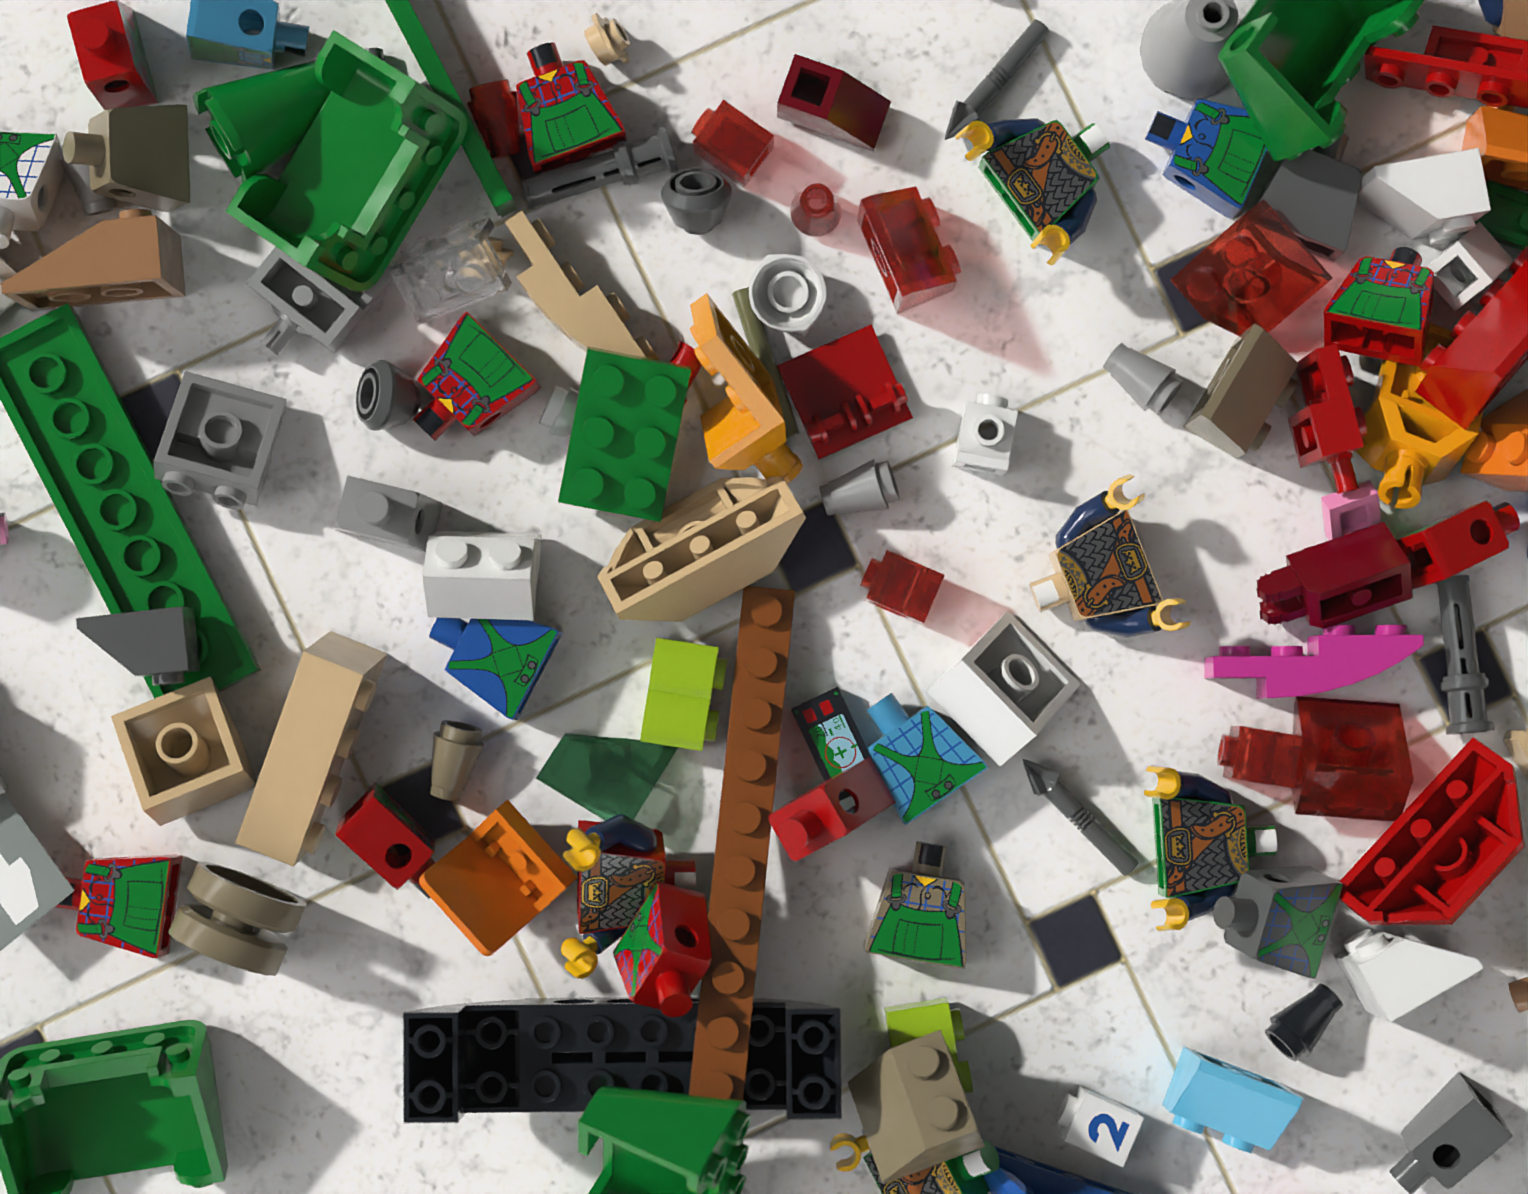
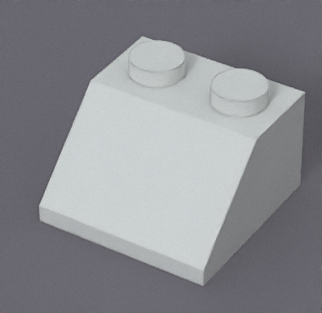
[1357,148,1491,244]
[422,531,542,620]
[927,611,1080,766]
[1334,928,1484,1023]

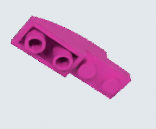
[1204,625,1424,699]

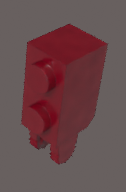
[1256,522,1413,629]

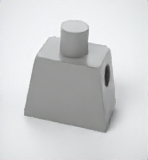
[334,476,443,552]

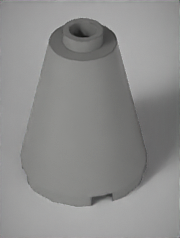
[1139,0,1240,100]

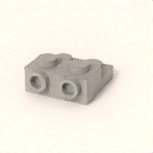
[154,371,287,510]

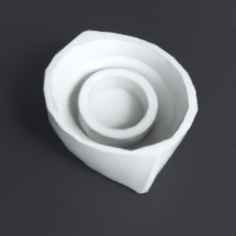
[749,254,827,336]

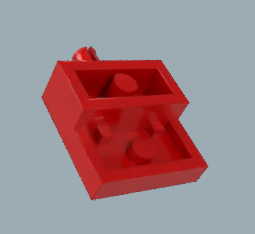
[1287,344,1367,494]

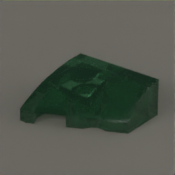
[536,733,678,820]

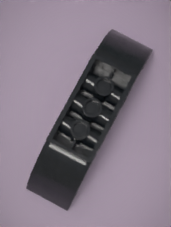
[403,997,842,1123]

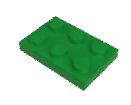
[558,346,691,522]

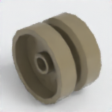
[168,861,307,976]

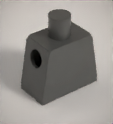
[1243,133,1362,261]
[1389,1072,1513,1194]

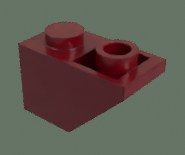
[777,54,891,152]

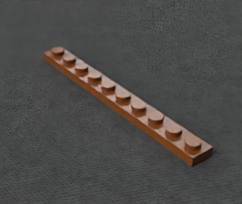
[689,586,795,1100]

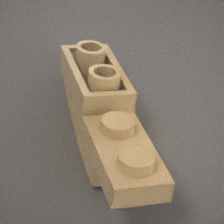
[505,211,659,360]

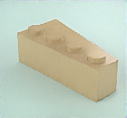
[235,631,388,867]

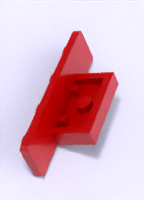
[1364,25,1528,108]

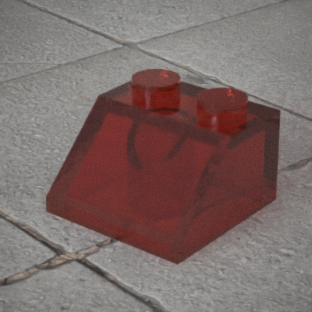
[857,186,961,314]
[1170,199,1333,336]
[1290,696,1414,822]

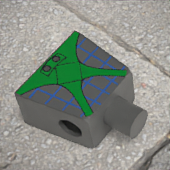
[1213,866,1343,979]

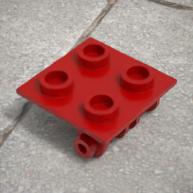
[777,324,913,460]

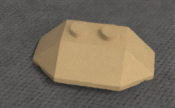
[597,476,806,622]

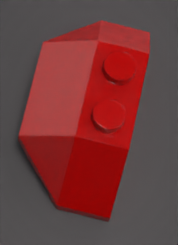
[1339,737,1525,925]

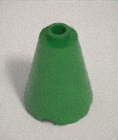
[193,60,331,183]

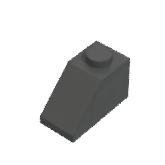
[76,606,200,686]

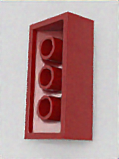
[1415,246,1528,430]

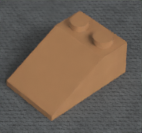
[1,209,186,311]

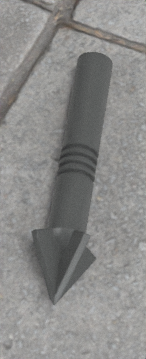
[945,19,1050,140]
[1023,759,1139,876]

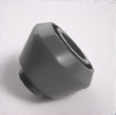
[661,168,732,235]
[356,360,421,431]

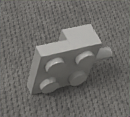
[246,247,398,355]

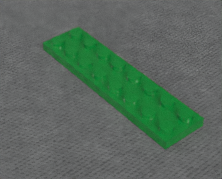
[0,303,261,699]

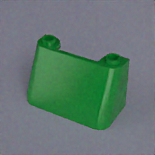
[225,30,468,292]
[0,1020,228,1194]

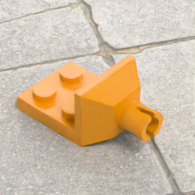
[690,293,803,484]
[1356,323,1483,509]

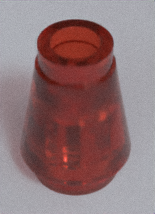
[467,79,521,160]
[790,183,842,237]

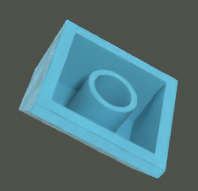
[1162,1046,1303,1153]

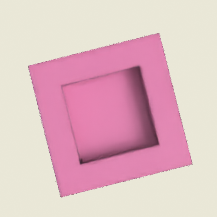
[1321,481,1381,540]

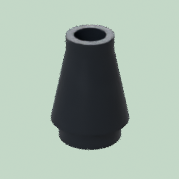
[1265,983,1343,1061]

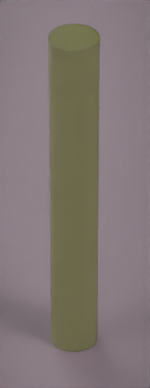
[732,287,800,438]

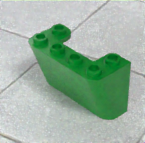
[1218,0,1424,161]
[578,1086,751,1194]

